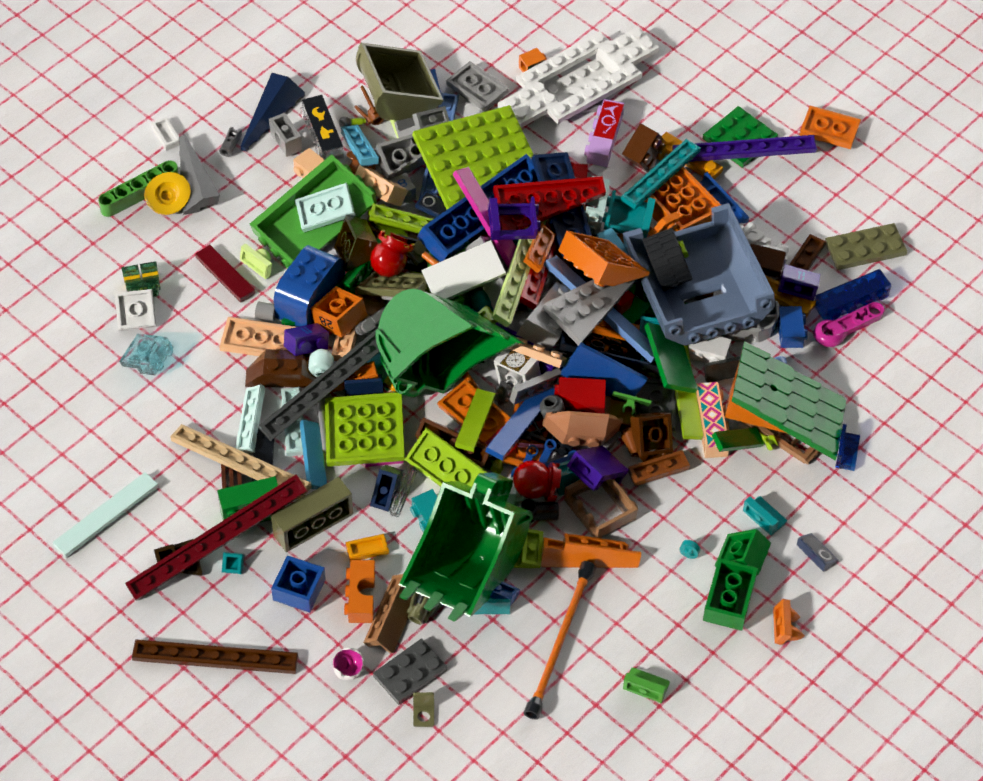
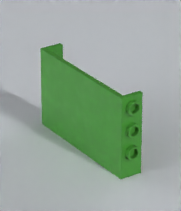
[250,154,377,269]

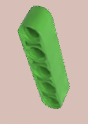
[98,160,179,217]

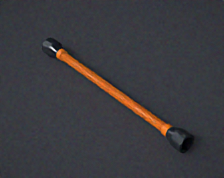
[523,561,596,720]

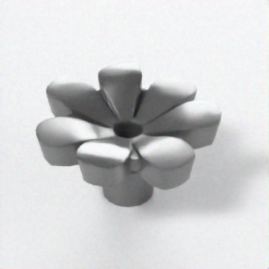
[494,381,512,406]

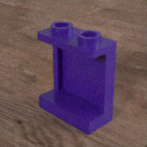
[567,445,629,491]

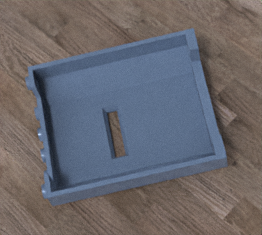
[623,203,775,346]

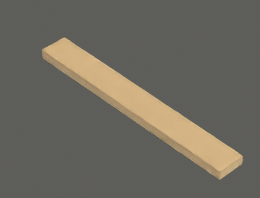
[170,424,312,499]

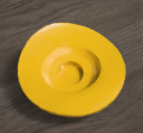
[144,172,191,215]

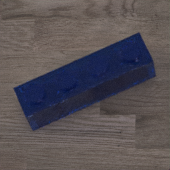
[815,269,891,320]

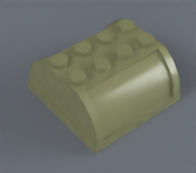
[356,42,443,121]

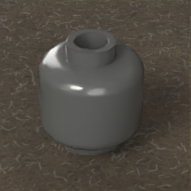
[539,395,567,418]

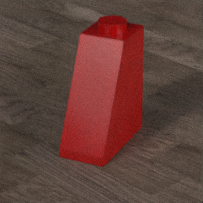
[554,377,606,414]

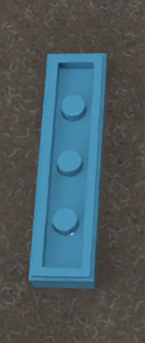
[300,420,327,490]

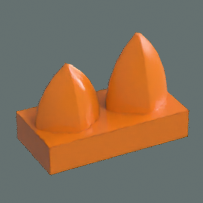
[773,599,805,645]

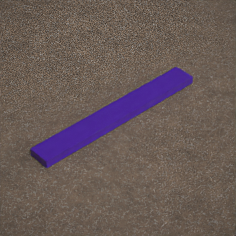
[672,135,817,162]

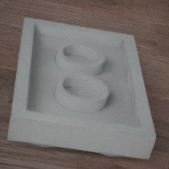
[446,61,509,112]

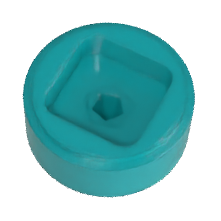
[679,540,701,559]

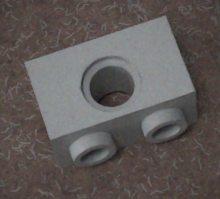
[269,113,302,157]

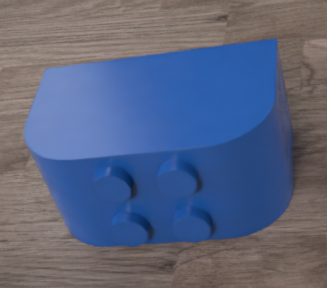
[274,245,345,327]

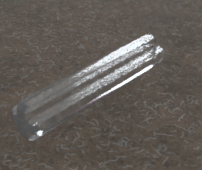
[390,465,417,517]

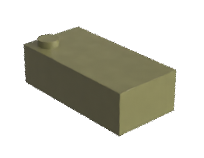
[271,477,353,552]

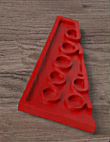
[493,176,606,230]

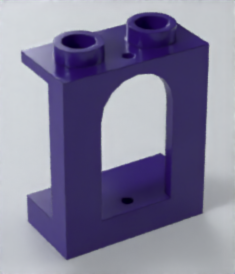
[488,197,541,240]

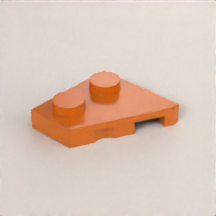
[649,211,681,236]

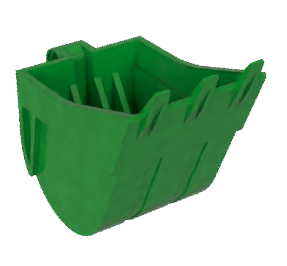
[375,289,525,398]
[399,472,533,622]

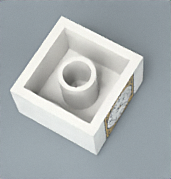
[494,349,541,391]

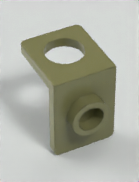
[413,692,434,727]

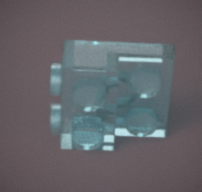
[119,333,173,375]

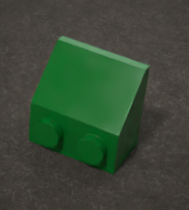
[715,529,771,575]

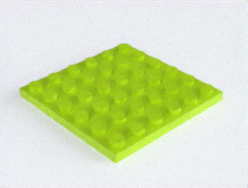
[412,105,534,209]

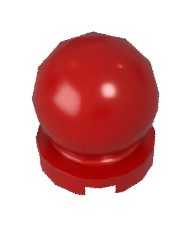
[370,230,415,278]
[513,460,561,502]

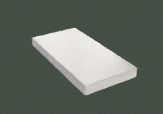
[421,240,506,300]

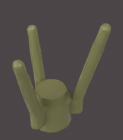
[406,593,441,625]

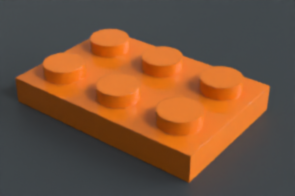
[799,106,861,149]

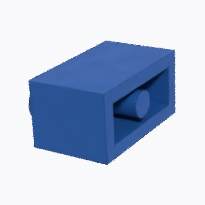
[778,306,808,348]

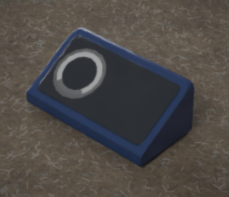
[415,191,447,217]
[797,533,838,572]

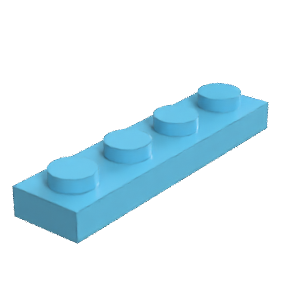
[341,125,379,167]

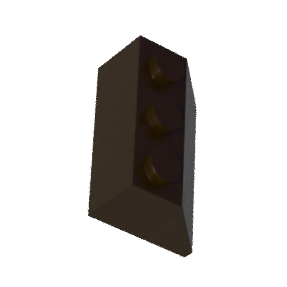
[334,215,378,272]

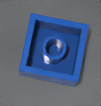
[271,555,326,613]

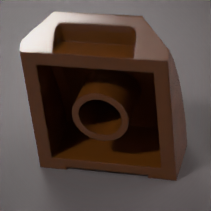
[630,412,673,462]

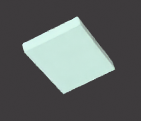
[295,183,356,232]

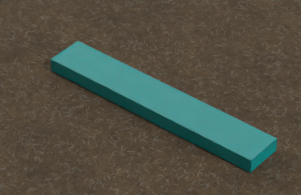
[621,139,701,209]

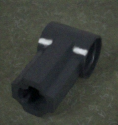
[520,499,559,523]

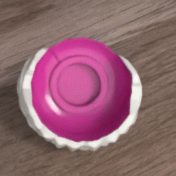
[333,647,364,681]

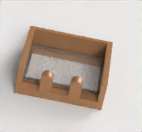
[564,479,638,538]

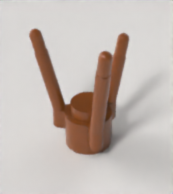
[354,85,384,125]

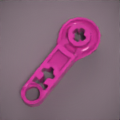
[813,302,884,347]

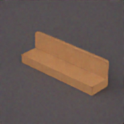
[363,574,419,654]

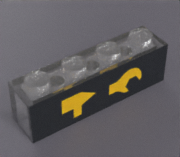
[300,95,344,160]

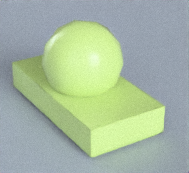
[240,244,272,279]

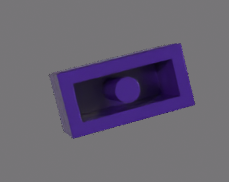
[778,264,821,301]
[284,323,329,356]

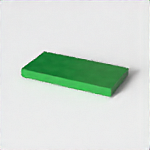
[644,323,698,393]

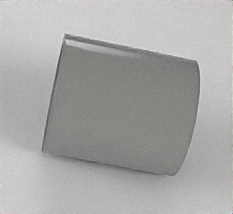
[255,301,276,321]

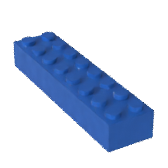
[417,154,538,262]

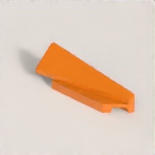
[541,533,641,568]

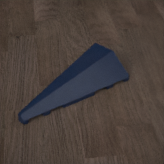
[241,73,305,152]

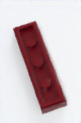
[195,245,255,303]

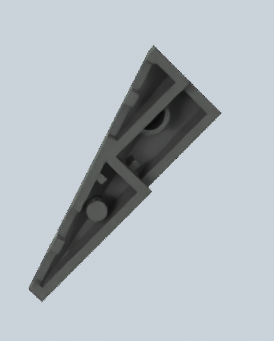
[179,134,220,215]

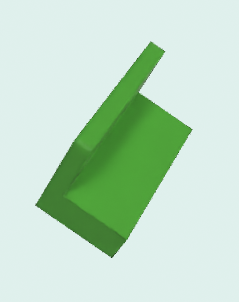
[623,667,670,703]

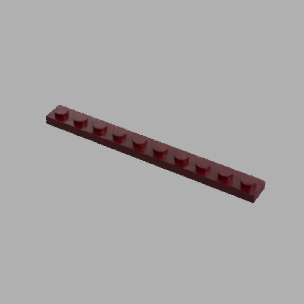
[125,474,308,601]

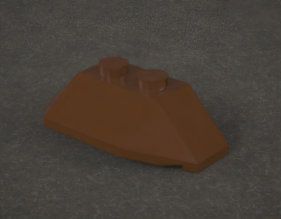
[245,349,317,388]
[415,417,490,468]

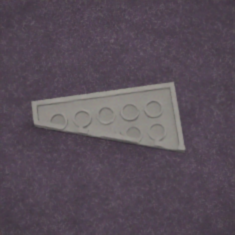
[543,279,638,346]

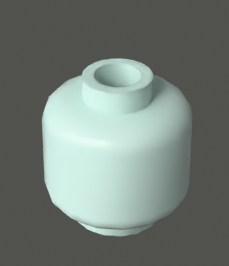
[308,349,334,377]

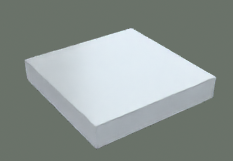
[114,289,156,331]

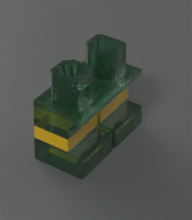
[121,261,161,297]

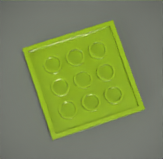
[325,392,405,467]

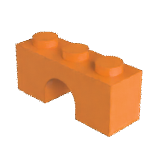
[344,560,375,623]

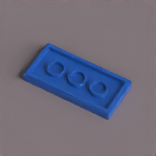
[561,343,647,401]

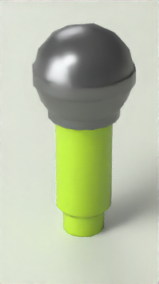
[339,116,366,127]

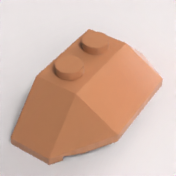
[543,411,623,448]

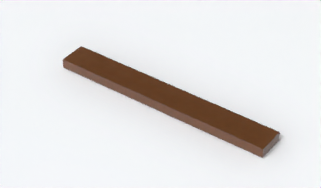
[132,639,298,674]

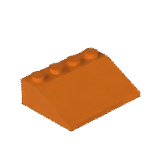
[644,167,721,232]
[558,231,650,287]

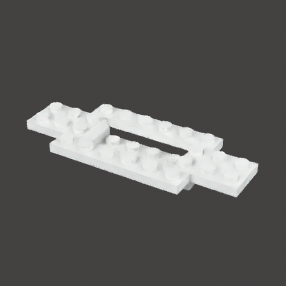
[498,27,659,128]

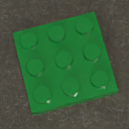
[703,106,778,168]

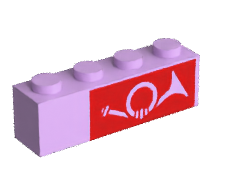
[584,99,624,167]

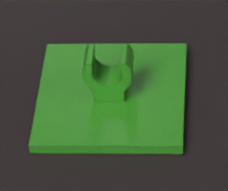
[611,391,652,415]

